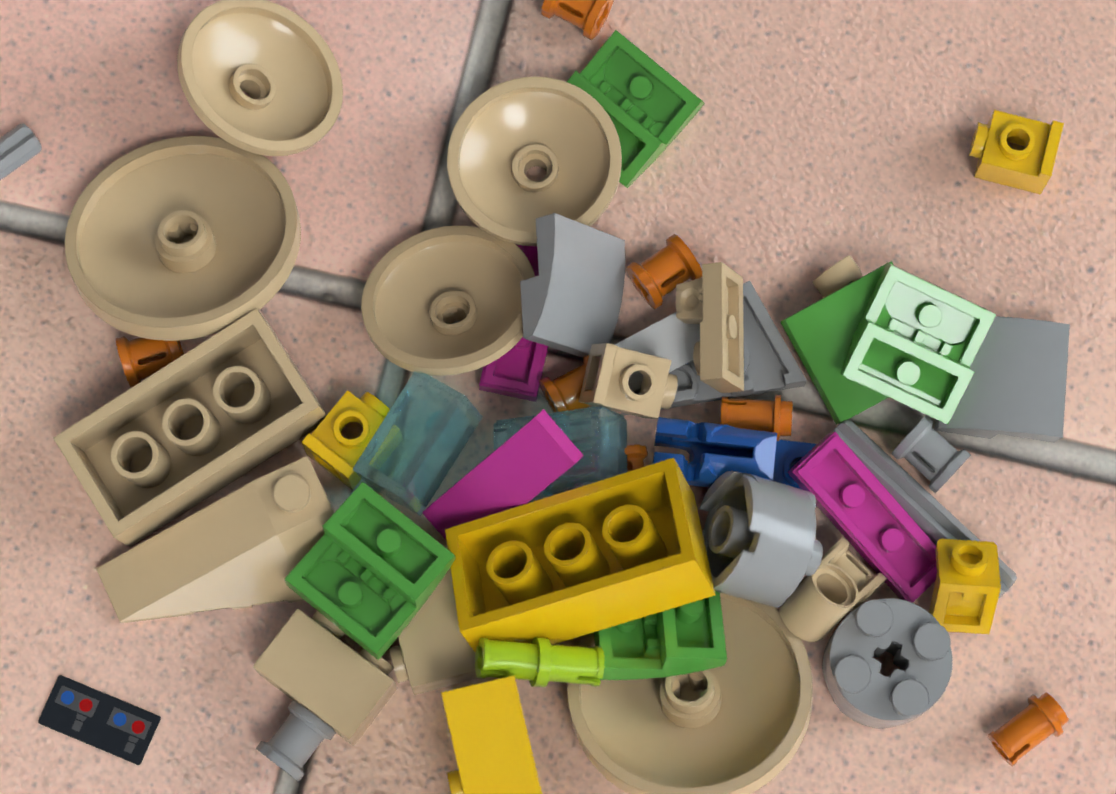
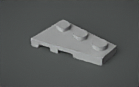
[621,281,807,416]

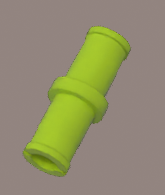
[475,637,605,687]

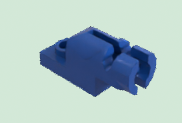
[652,417,817,507]

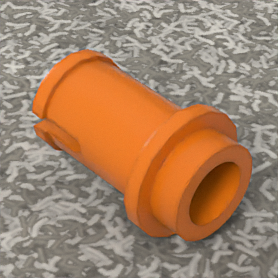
[720,395,793,441]
[988,692,1069,767]

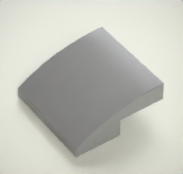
[520,213,625,357]
[934,316,1070,443]

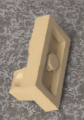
[676,262,744,393]

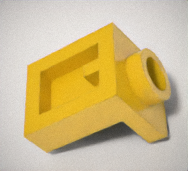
[929,539,1001,634]

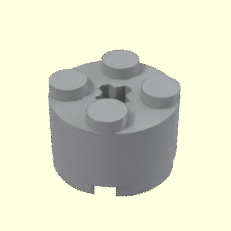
[699,471,823,608]
[822,598,953,729]

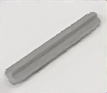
[832,420,1017,598]

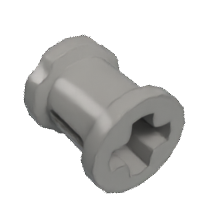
[891,415,971,494]
[256,700,336,782]

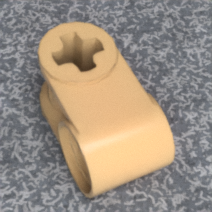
[780,537,887,642]

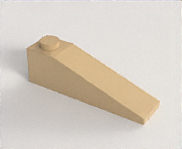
[96,456,334,623]

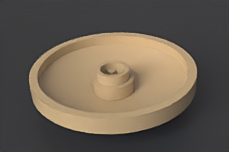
[64,136,301,341]
[567,593,813,794]

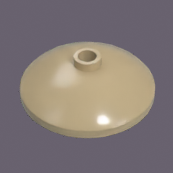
[177,0,343,156]
[447,76,622,246]
[361,225,535,376]

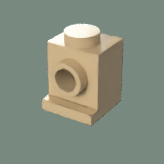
[579,343,678,419]

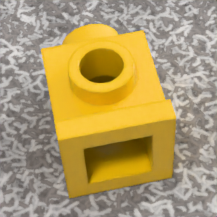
[969,110,1064,195]
[301,390,397,490]

